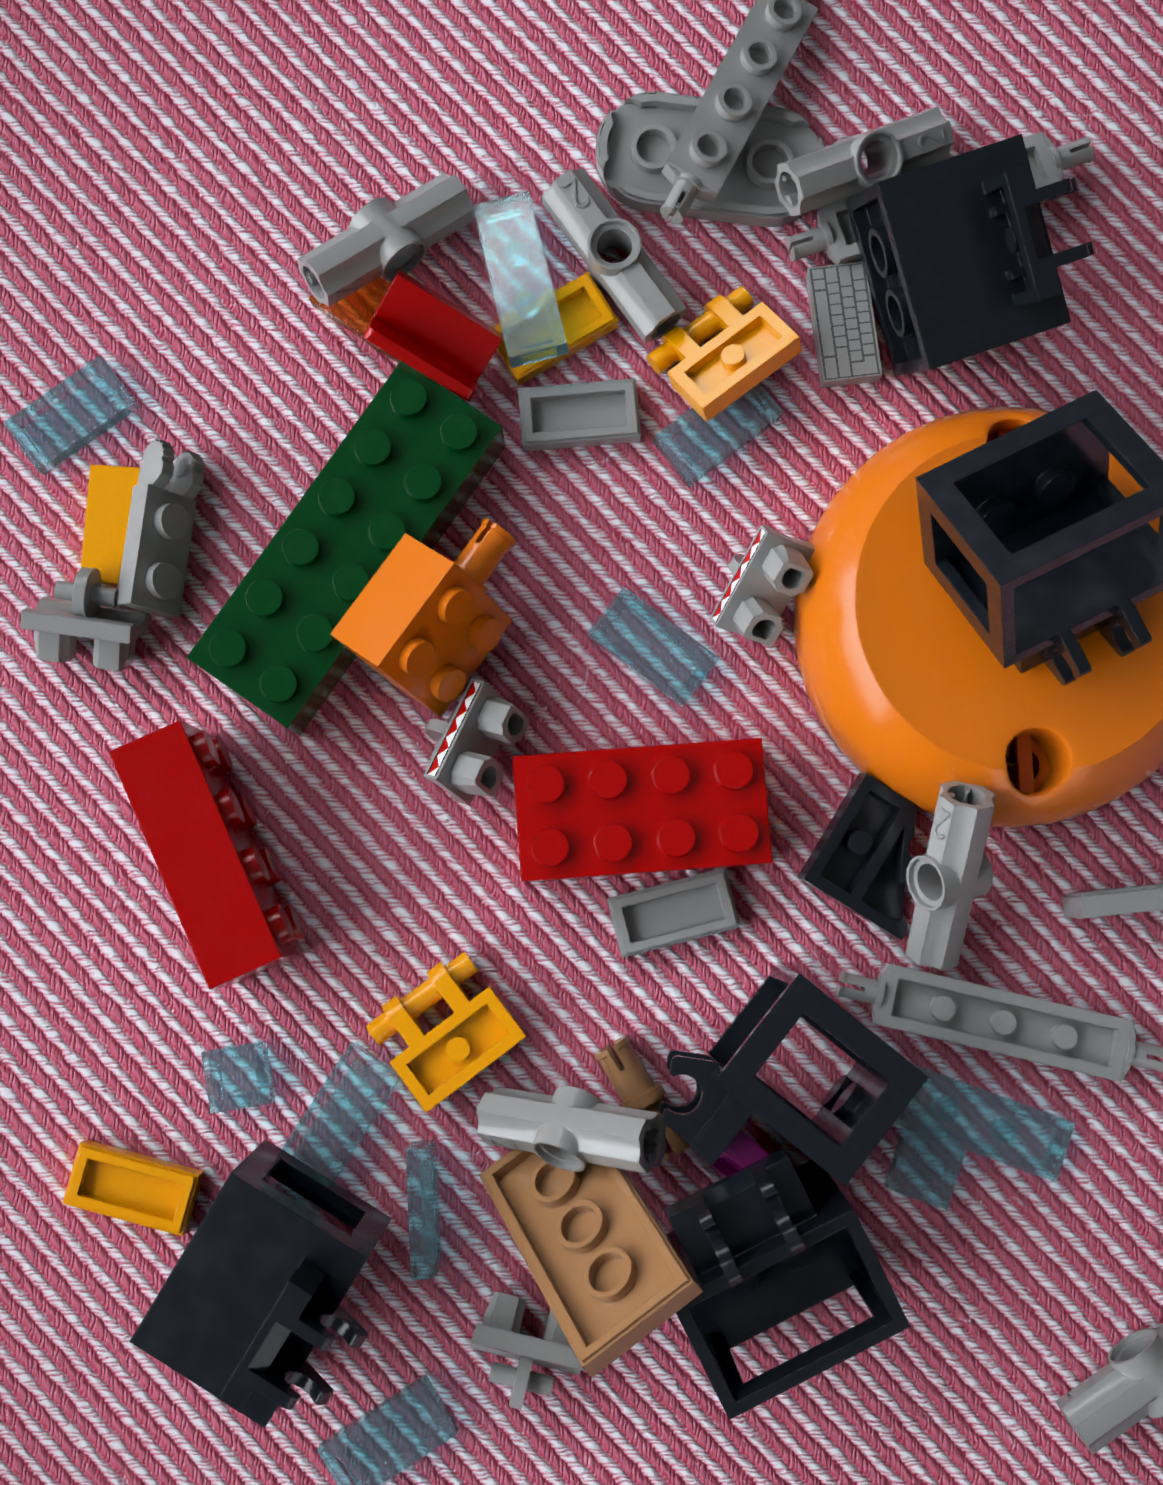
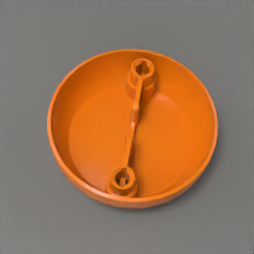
[793,407,1163,827]

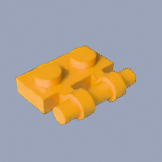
[646,286,802,422]
[366,951,527,1113]

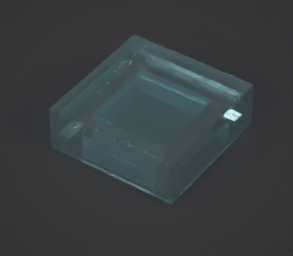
[201,1040,276,1114]
[884,1126,966,1210]

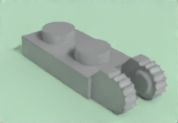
[116,439,205,618]

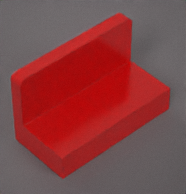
[364,269,503,401]

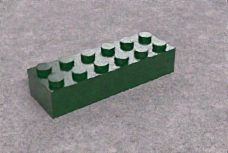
[186,361,506,735]

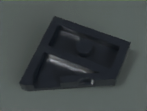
[797,773,917,940]

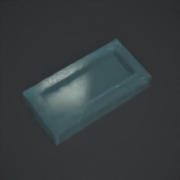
[3,355,140,475]
[653,383,784,488]
[587,586,720,708]
[406,1140,442,1280]
[317,1373,459,1485]

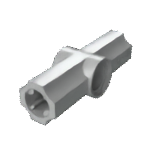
[774,107,954,216]
[541,167,687,343]
[298,172,475,307]
[905,781,996,971]
[476,1086,667,1174]
[1055,1325,1163,1454]

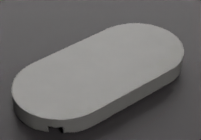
[595,91,826,227]

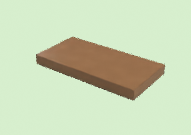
[479,1149,703,1377]

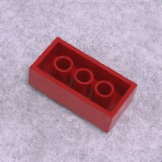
[109,720,305,990]
[512,738,773,882]

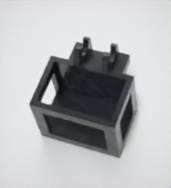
[845,134,1096,376]
[915,390,1163,686]
[659,966,929,1186]
[130,1139,392,1428]
[665,1148,911,1420]

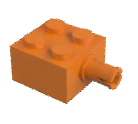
[330,518,517,718]

